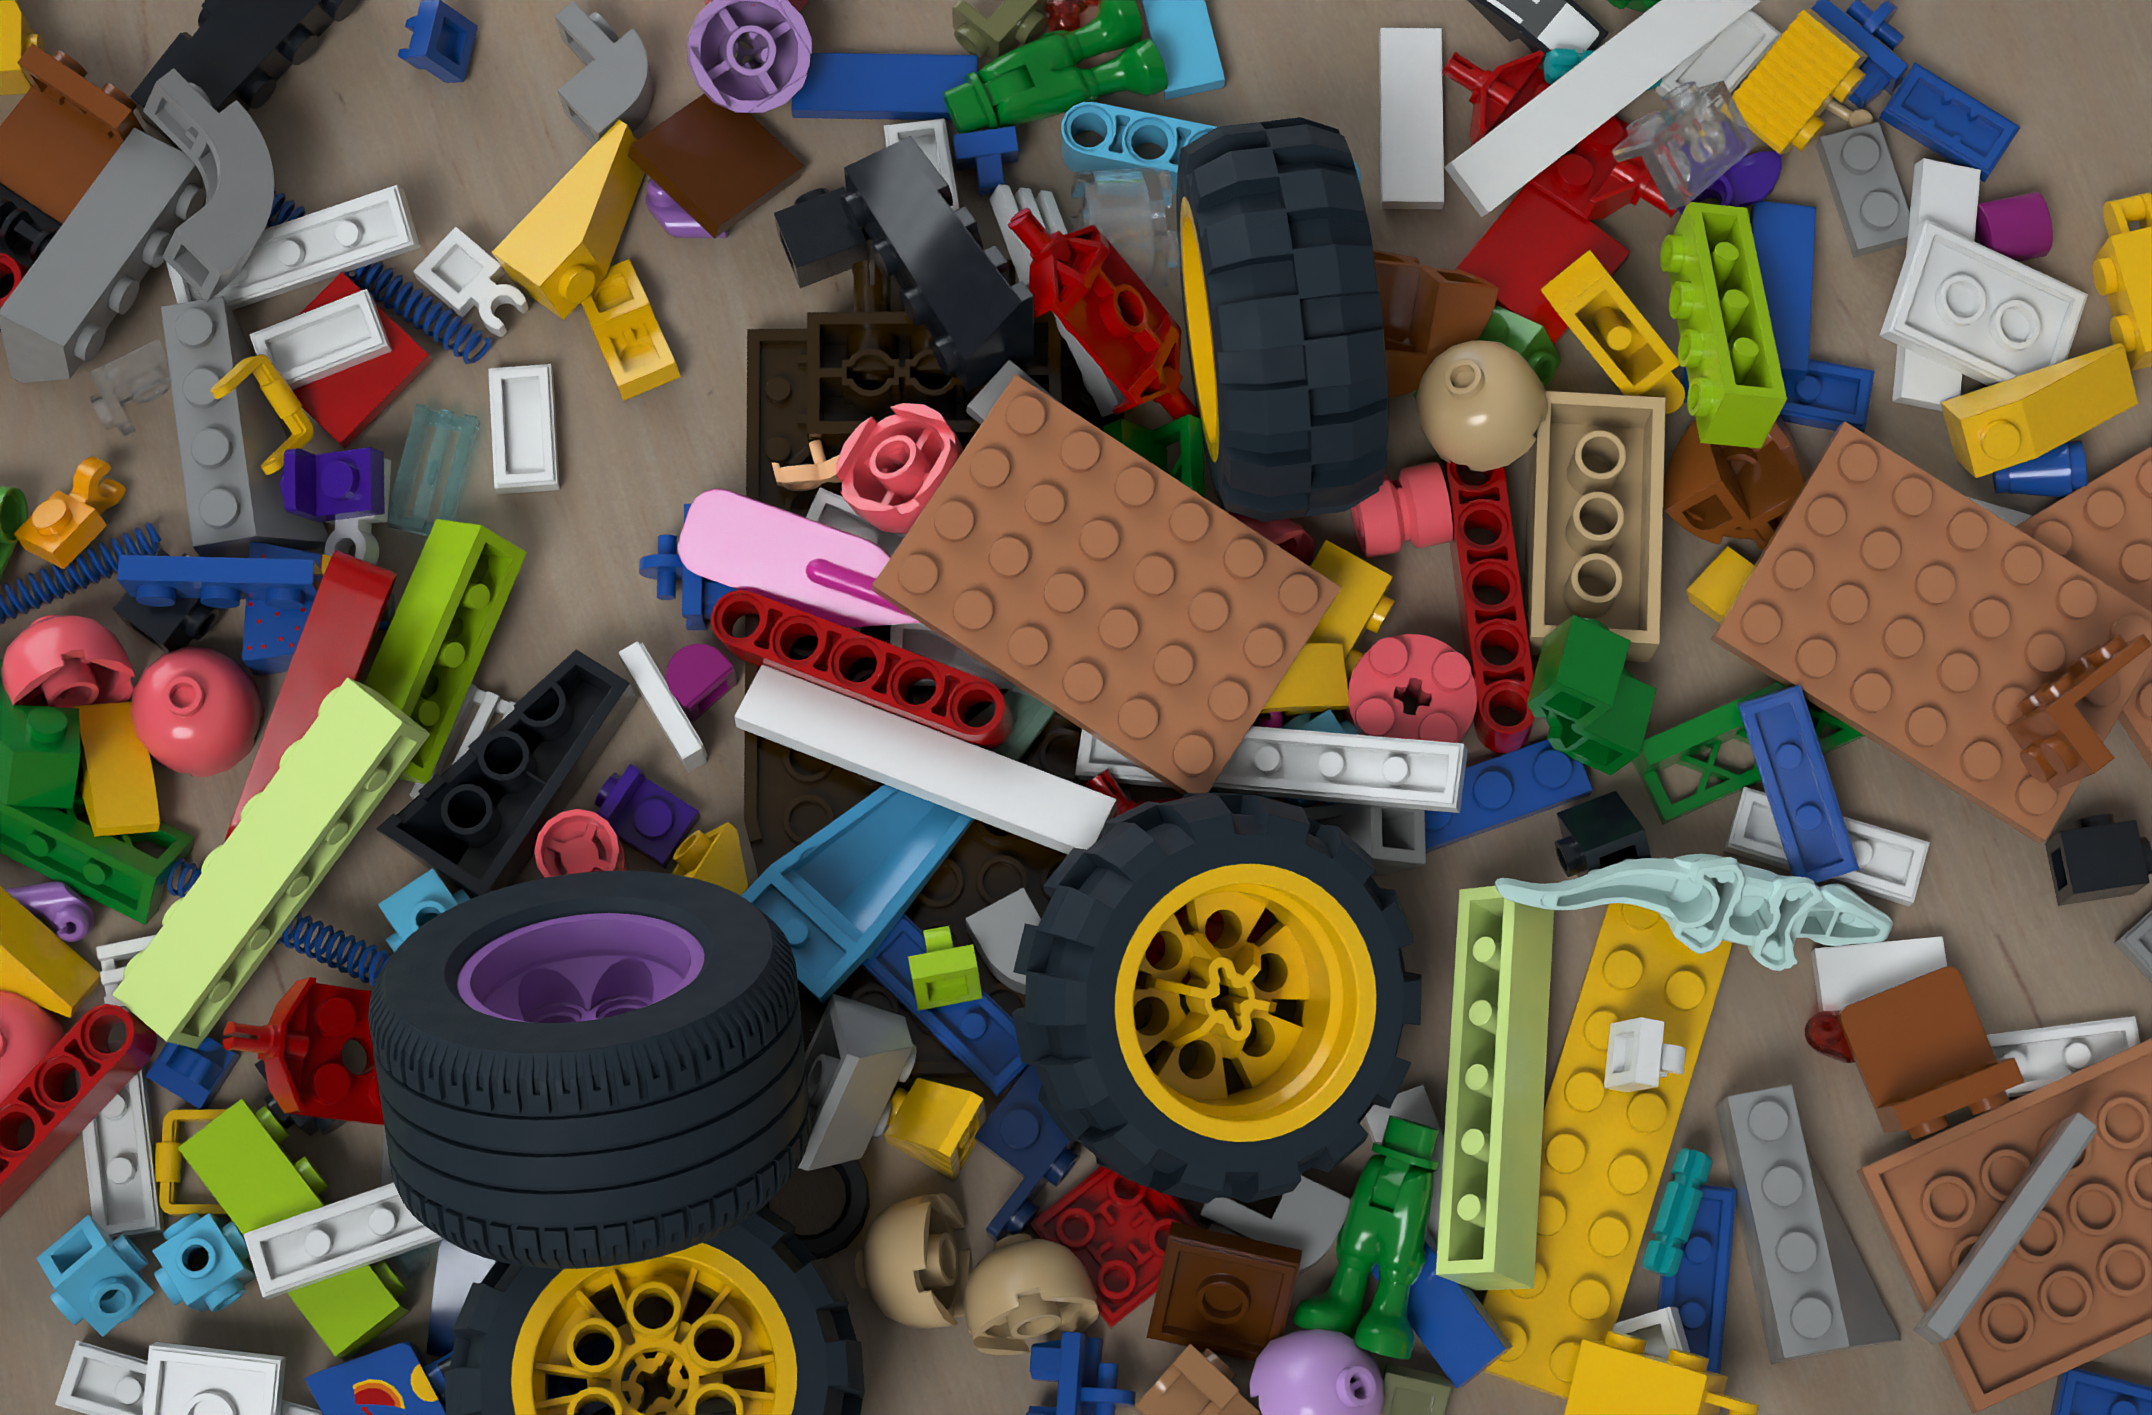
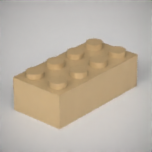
[1524,391,1666,662]

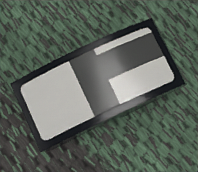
[1468,0,1608,63]

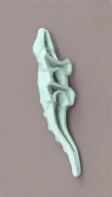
[1495,854,1893,971]

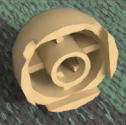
[1415,340,1548,472]
[855,1193,972,1329]
[963,1234,1099,1356]

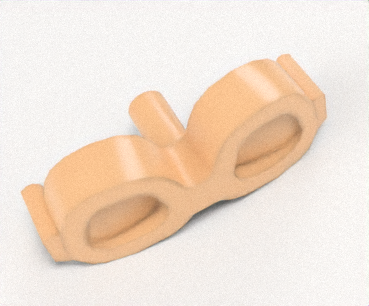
[772,440,841,491]

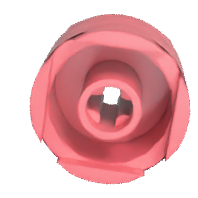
[1343,634,1477,743]

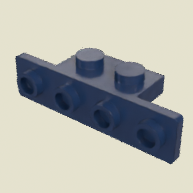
[974,1022,1156,1243]

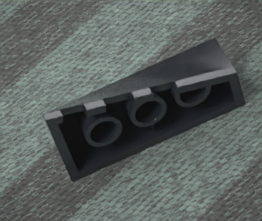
[130,0,359,151]
[840,136,1034,393]
[376,649,637,898]

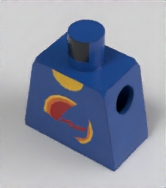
[305,1341,453,1415]

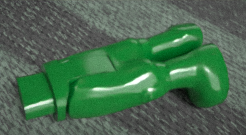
[942,0,1168,134]
[1293,1115,1440,1359]

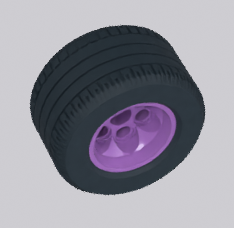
[368,871,811,1269]

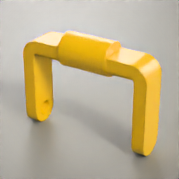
[210,354,314,475]
[154,1109,229,1217]

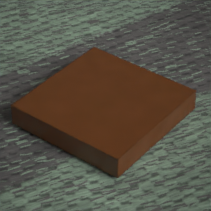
[628,94,804,239]
[1146,1222,1302,1362]

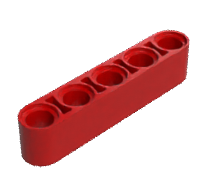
[1444,461,1536,753]
[225,550,397,842]
[711,590,1014,749]
[0,1004,157,1217]

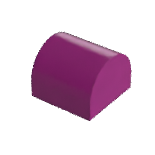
[1976,192,2053,262]
[666,644,738,722]

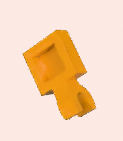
[14,456,126,570]

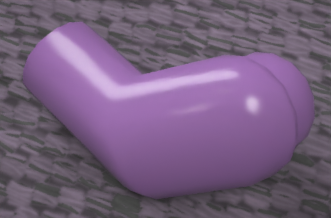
[645,179,729,238]
[4,881,94,942]

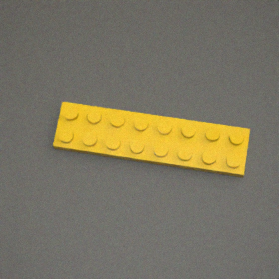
[1481,903,1733,1400]

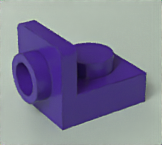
[280,447,385,522]
[595,763,701,869]

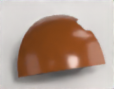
[1373,250,1499,398]
[1663,414,1811,550]

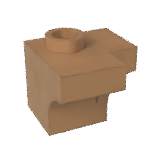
[1133,1344,1262,1415]

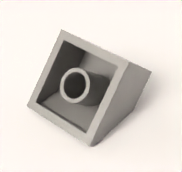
[798,994,916,1171]

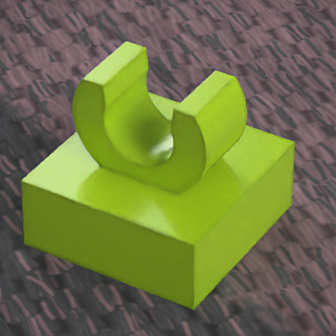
[908,926,983,1011]

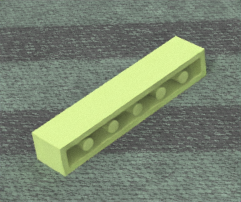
[112,677,430,1049]
[1436,886,1554,1291]

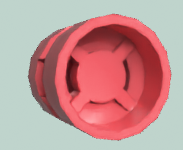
[1350,462,1453,559]
[534,809,628,878]

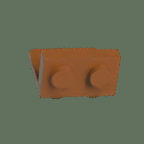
[0,43,145,225]
[2006,634,2152,790]
[1838,966,2025,1139]

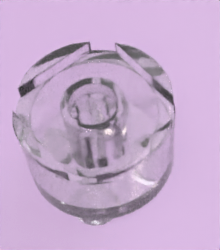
[1071,167,1180,293]

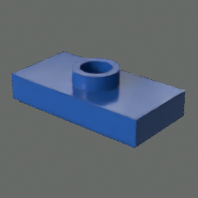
[1879,62,2020,183]

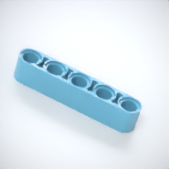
[1061,102,1361,195]

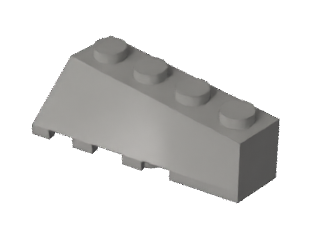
[0,128,206,383]
[161,296,329,558]
[1715,1085,1901,1364]

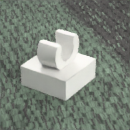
[1604,1017,1686,1092]

